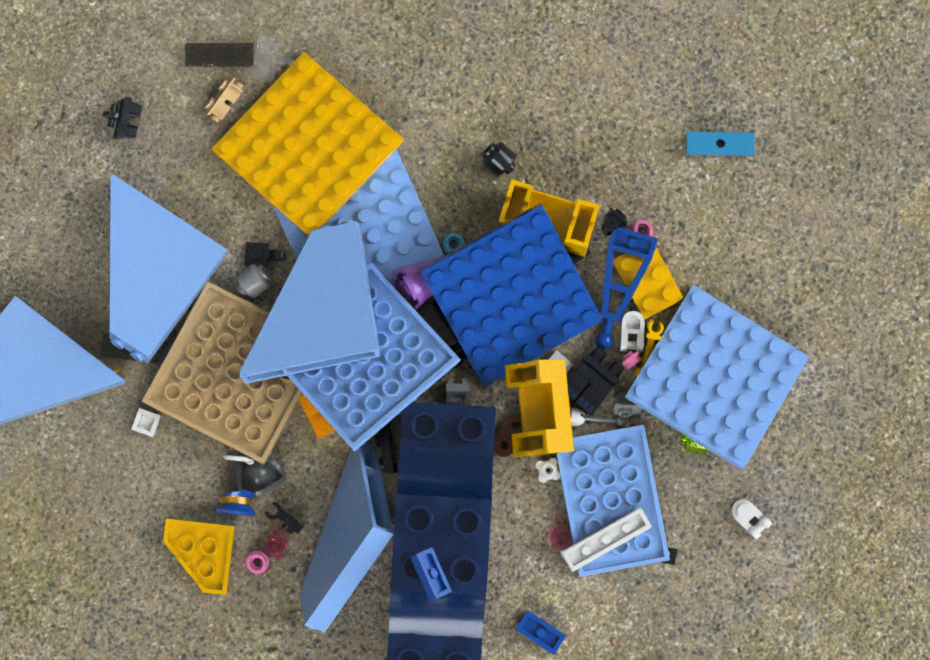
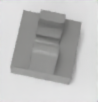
[446,378,469,404]

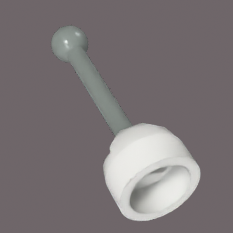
[570,407,624,427]

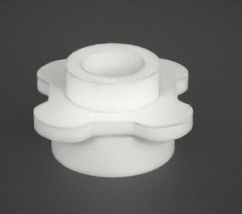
[536,458,560,483]

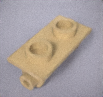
[203,77,244,123]

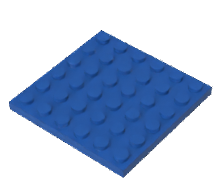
[419,203,603,387]

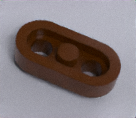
[494,414,522,457]

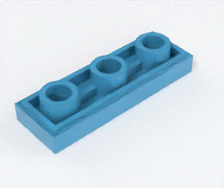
[686,132,755,156]

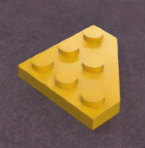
[163,519,235,595]

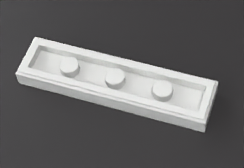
[560,507,652,572]

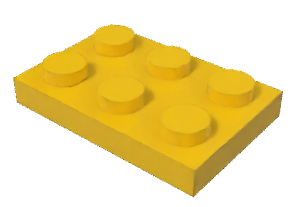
[614,248,684,320]

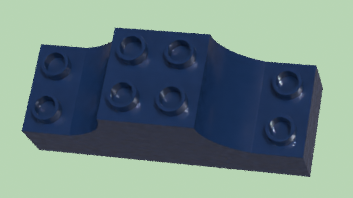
[387,402,496,660]

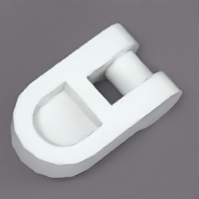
[620,311,645,353]
[731,499,772,540]

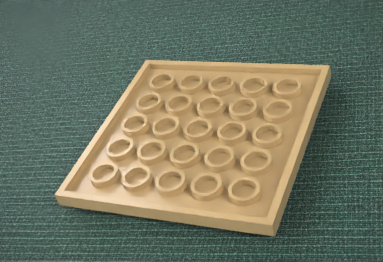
[142,281,302,465]

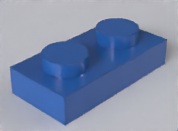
[410,547,452,602]
[515,610,566,655]

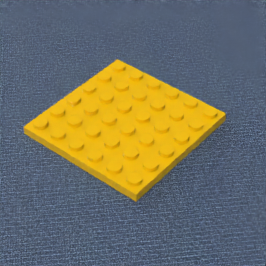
[212,52,404,237]

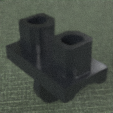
[102,97,142,140]

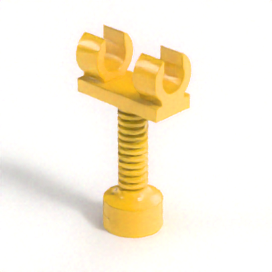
[634,319,664,377]

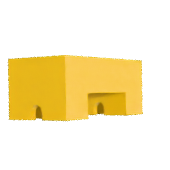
[498,179,600,257]
[505,360,574,457]

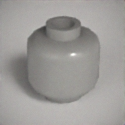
[237,264,271,298]

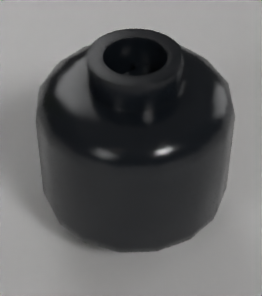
[482,142,516,176]

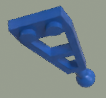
[595,227,659,350]

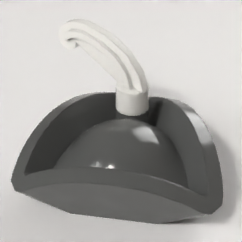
[223,452,287,497]

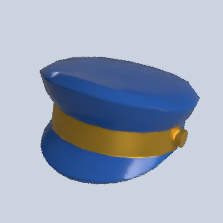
[215,490,255,516]

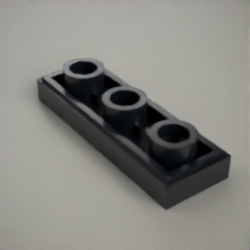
[375,422,398,474]

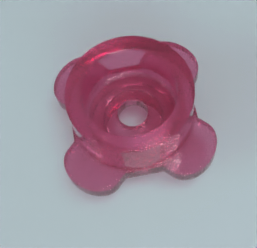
[262,533,289,560]

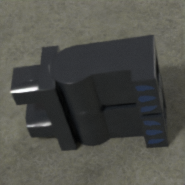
[567,347,624,416]

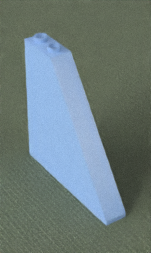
[109,175,227,363]
[239,221,381,384]
[0,296,126,425]
[300,441,394,632]

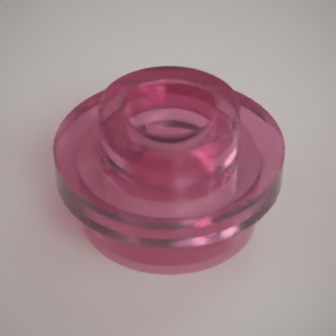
[550,527,573,550]

